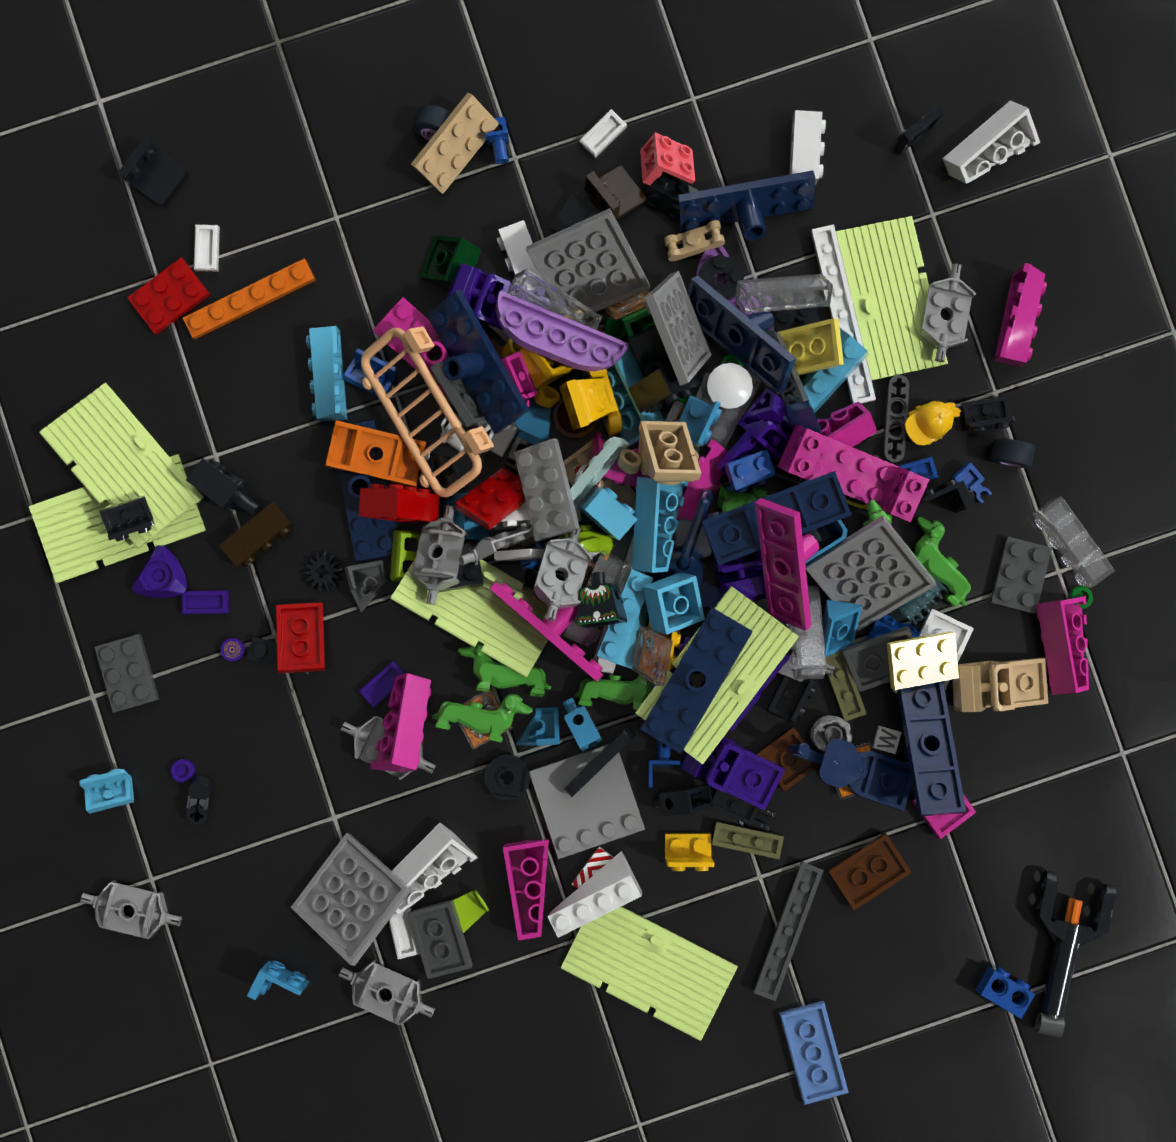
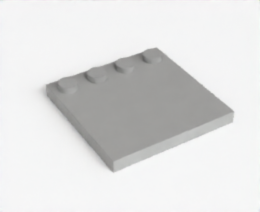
[526,208,650,321]
[645,271,712,385]
[805,515,936,631]
[529,744,645,859]
[291,833,412,966]

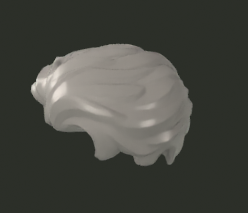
[809,715,852,752]

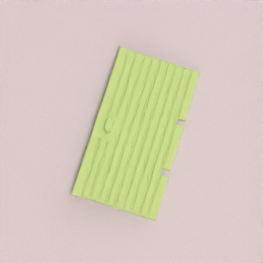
[836,216,948,381]
[39,382,204,549]
[29,454,206,583]
[390,558,549,678]
[635,586,799,764]
[561,906,738,1041]

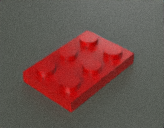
[127,257,210,335]
[455,467,526,530]
[276,602,325,673]

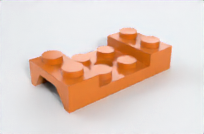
[325,420,426,487]

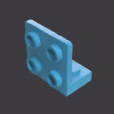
[678,395,722,450]
[247,961,310,1000]

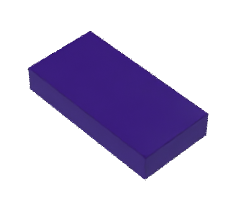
[182,590,229,614]
[359,661,405,708]

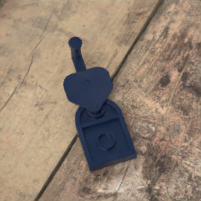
[652,490,713,588]
[786,739,912,811]

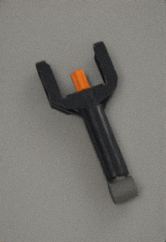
[1034,870,1116,1038]

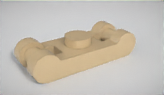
[664,220,725,261]

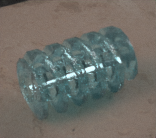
[899,576,948,625]

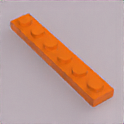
[183,258,316,339]

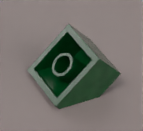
[419,235,481,289]

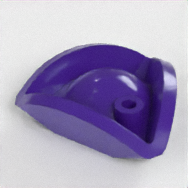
[132,546,187,598]

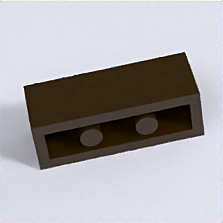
[219,502,294,568]

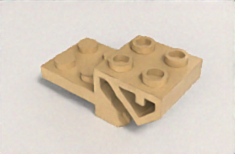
[952,658,1048,712]

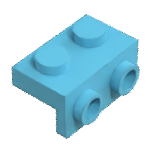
[79,769,134,814]

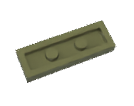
[821,649,867,721]
[711,821,784,859]

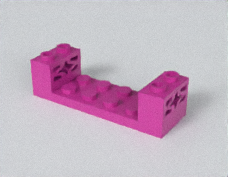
[778,424,930,522]

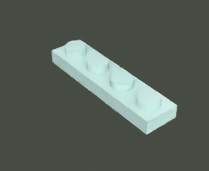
[570,436,629,510]

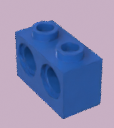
[975,966,1035,1019]

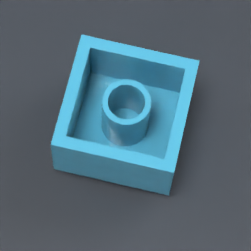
[578,486,638,540]
[642,572,705,635]

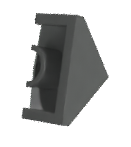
[345,560,389,613]

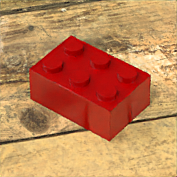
[359,484,439,522]

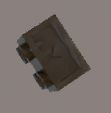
[584,166,646,220]

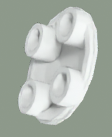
[707,363,753,409]

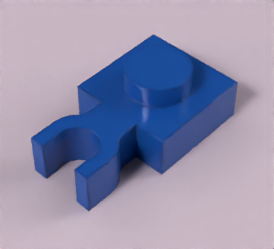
[951,462,992,504]

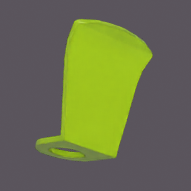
[453,890,489,933]

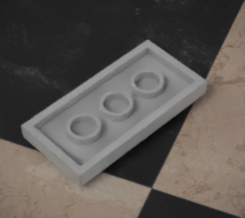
[514,438,580,542]

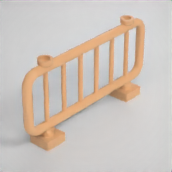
[361,326,494,497]

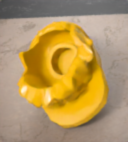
[905,401,961,445]

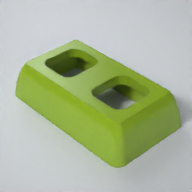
[390,529,421,582]

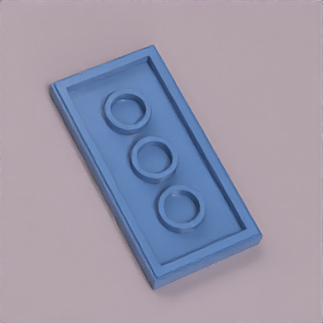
[779,1001,849,1105]

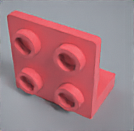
[640,132,695,185]

